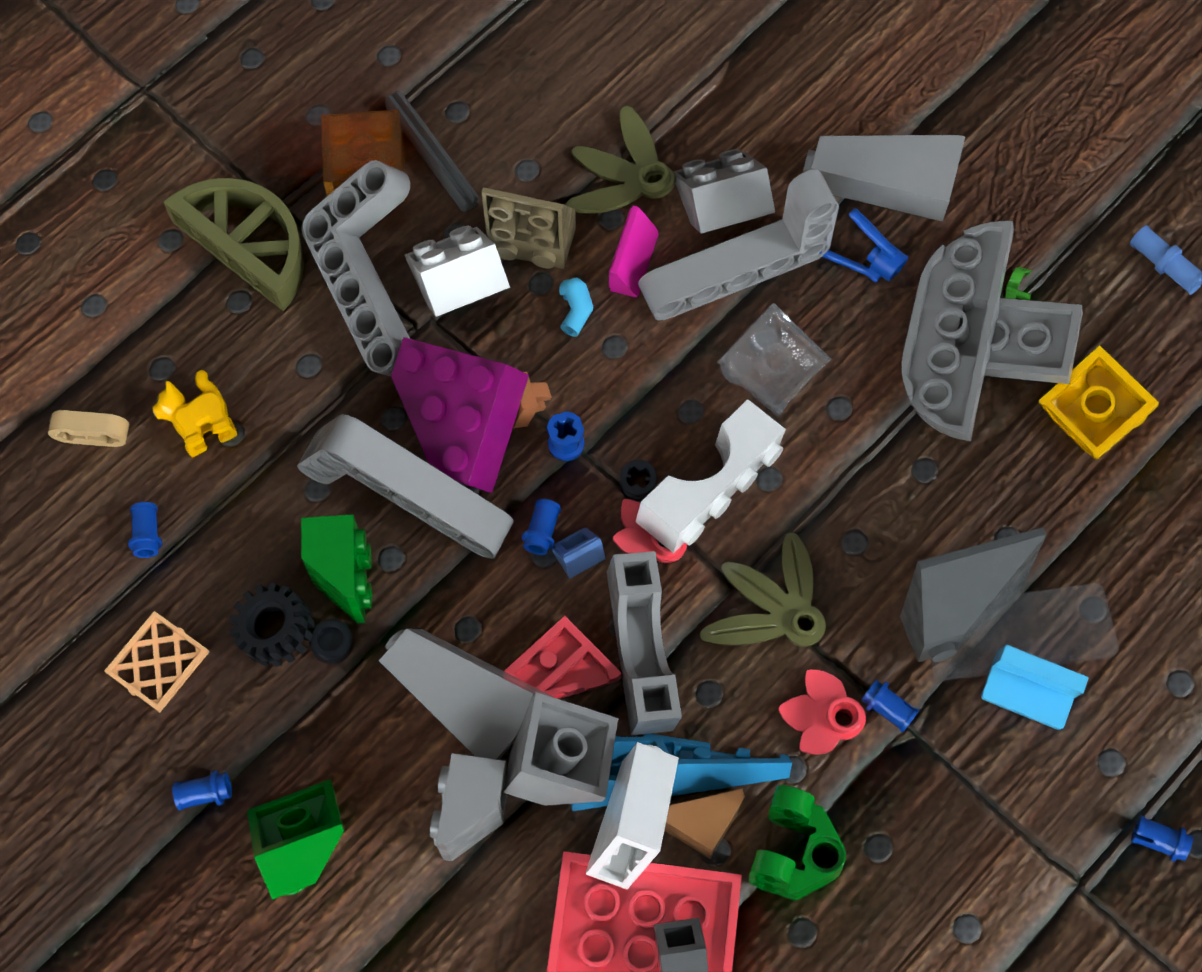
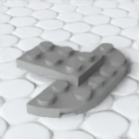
[902,221,1083,441]

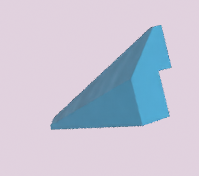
[570,734,792,811]

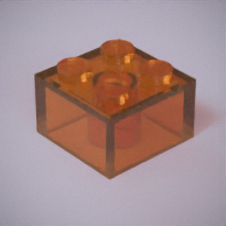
[321,109,407,201]

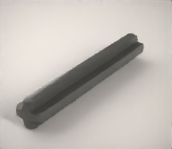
[385,91,479,212]

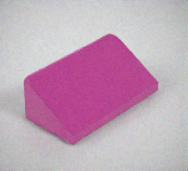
[609,205,659,297]

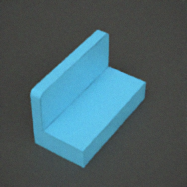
[981,644,1089,730]

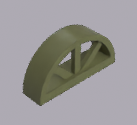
[163,178,305,311]

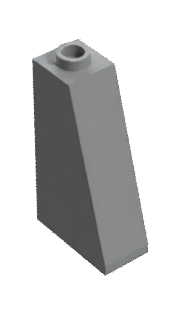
[803,135,965,222]
[379,628,552,761]

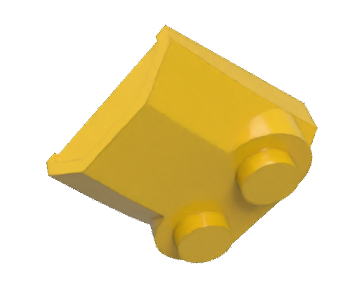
[1038,345,1159,460]

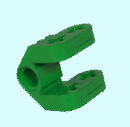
[749,785,846,901]

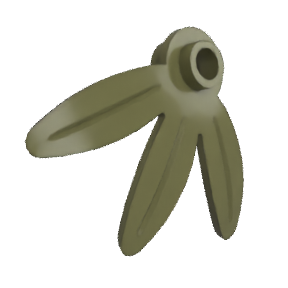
[566,106,676,214]
[700,533,826,647]

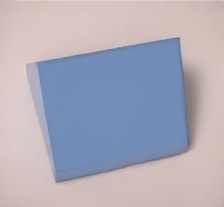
[551,527,605,579]

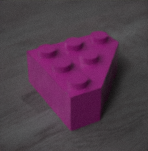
[391,337,529,493]

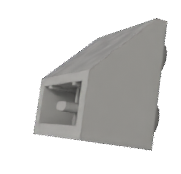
[673,149,775,234]
[430,753,508,861]

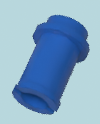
[522,499,561,555]
[128,502,162,558]
[861,680,919,732]
[172,770,232,811]
[1131,815,1193,862]

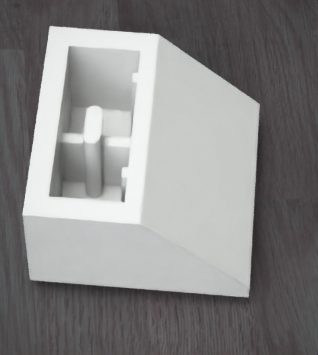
[405,226,510,317]

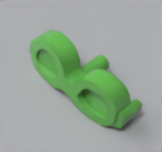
[1003,266,1032,300]

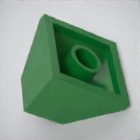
[247,779,344,900]

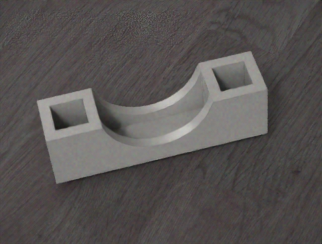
[606,551,682,735]

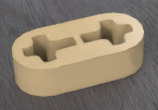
[48,410,129,447]

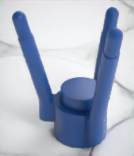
[819,208,909,283]

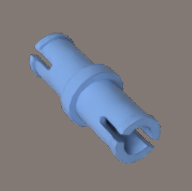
[1130,225,1202,295]

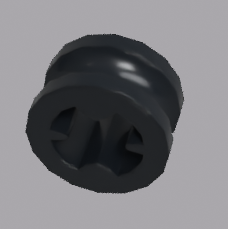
[620,460,657,500]

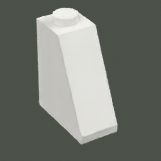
[586,742,679,889]

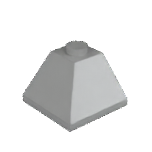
[503,692,618,806]

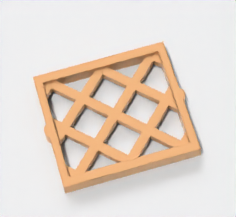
[104,611,209,713]

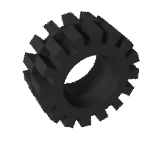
[229,583,315,667]

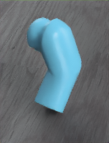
[559,278,593,337]

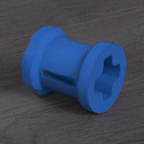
[547,411,585,461]

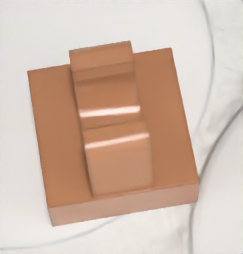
[513,372,552,428]

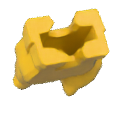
[152,370,238,458]

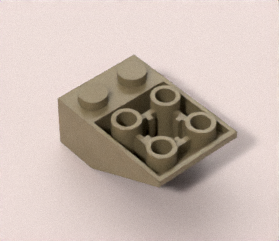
[481,187,576,269]

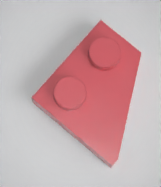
[504,616,622,699]

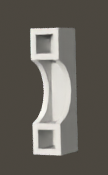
[636,399,786,553]

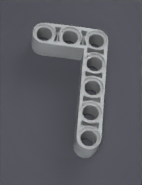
[302,160,410,376]
[638,170,839,321]
[297,414,514,559]

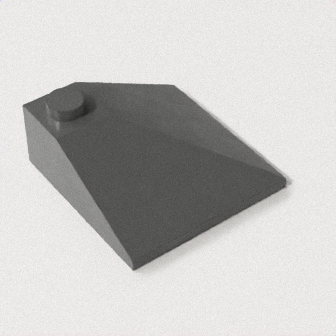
[900,527,1046,662]

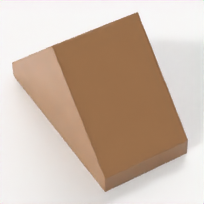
[664,788,745,859]

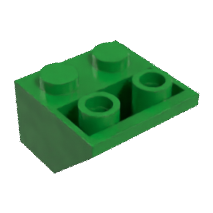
[301,514,372,624]

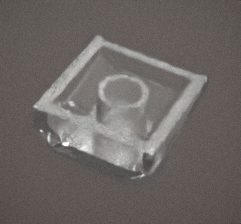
[717,303,831,417]

